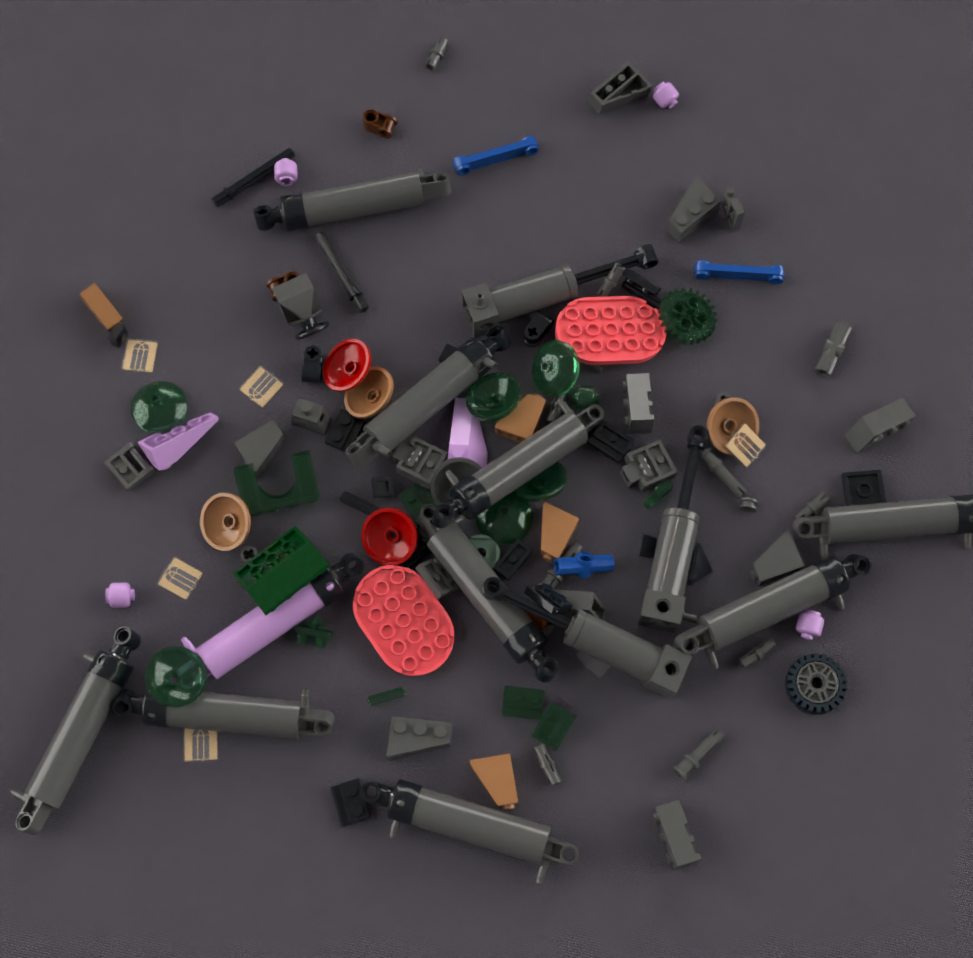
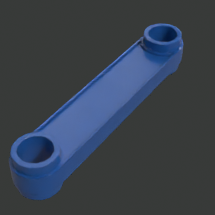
[453,136,539,175]
[694,260,785,285]

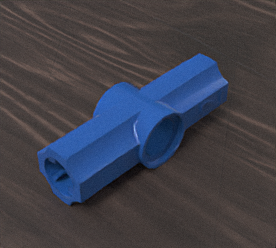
[553,552,615,578]

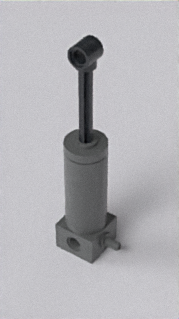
[462,244,659,338]
[638,425,708,633]
[481,577,692,698]

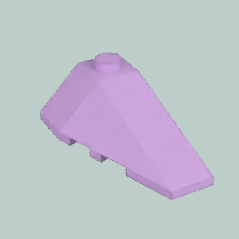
[448,397,488,468]
[138,412,219,471]

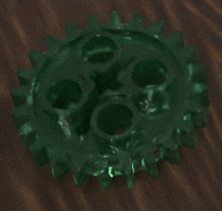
[658,287,718,345]

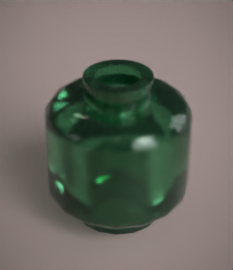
[572,385,599,410]

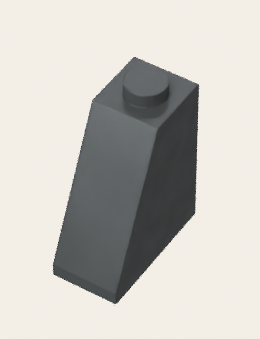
[234,419,286,479]
[749,531,804,586]
[553,589,607,620]

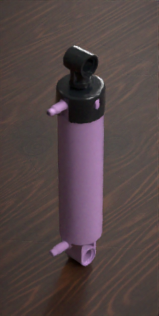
[176,553,364,689]

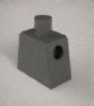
[291,398,331,435]

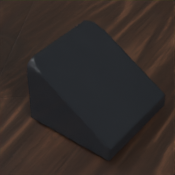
[639,534,657,558]

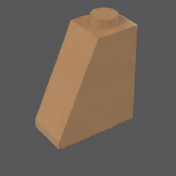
[80,283,123,331]
[495,394,546,443]
[541,502,579,563]
[470,753,518,811]

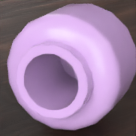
[653,81,679,109]
[274,158,298,186]
[105,582,135,608]
[796,610,824,640]

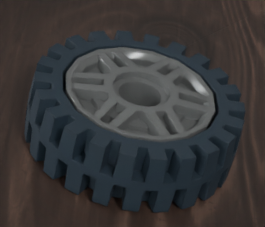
[785,653,847,715]

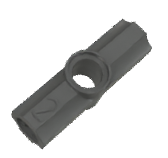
[815,322,852,377]

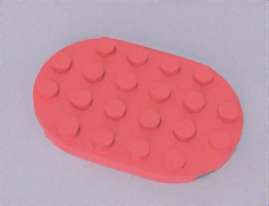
[555,296,667,365]
[353,565,454,676]

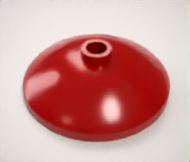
[323,339,371,392]
[361,507,418,565]

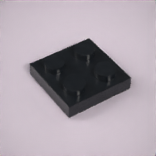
[841,470,886,506]

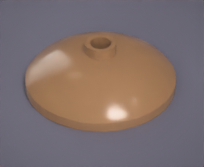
[344,366,394,419]
[707,397,760,455]
[200,493,251,551]

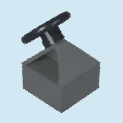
[272,273,329,340]

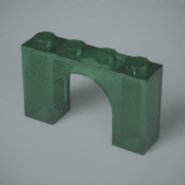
[233,450,321,516]

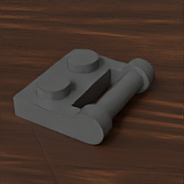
[105,442,156,491]

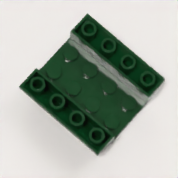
[232,525,330,615]

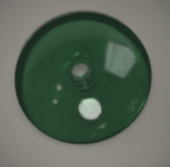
[531,340,579,397]
[466,373,521,421]
[131,381,188,433]
[513,462,568,502]
[476,490,533,545]
[145,646,207,707]

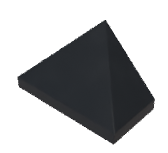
[687,543,713,585]

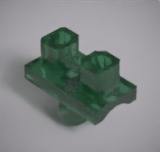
[294,614,333,648]

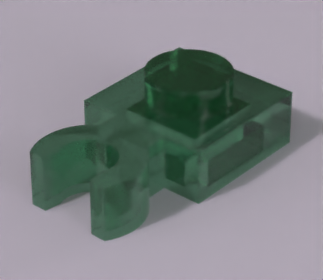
[643,480,673,510]

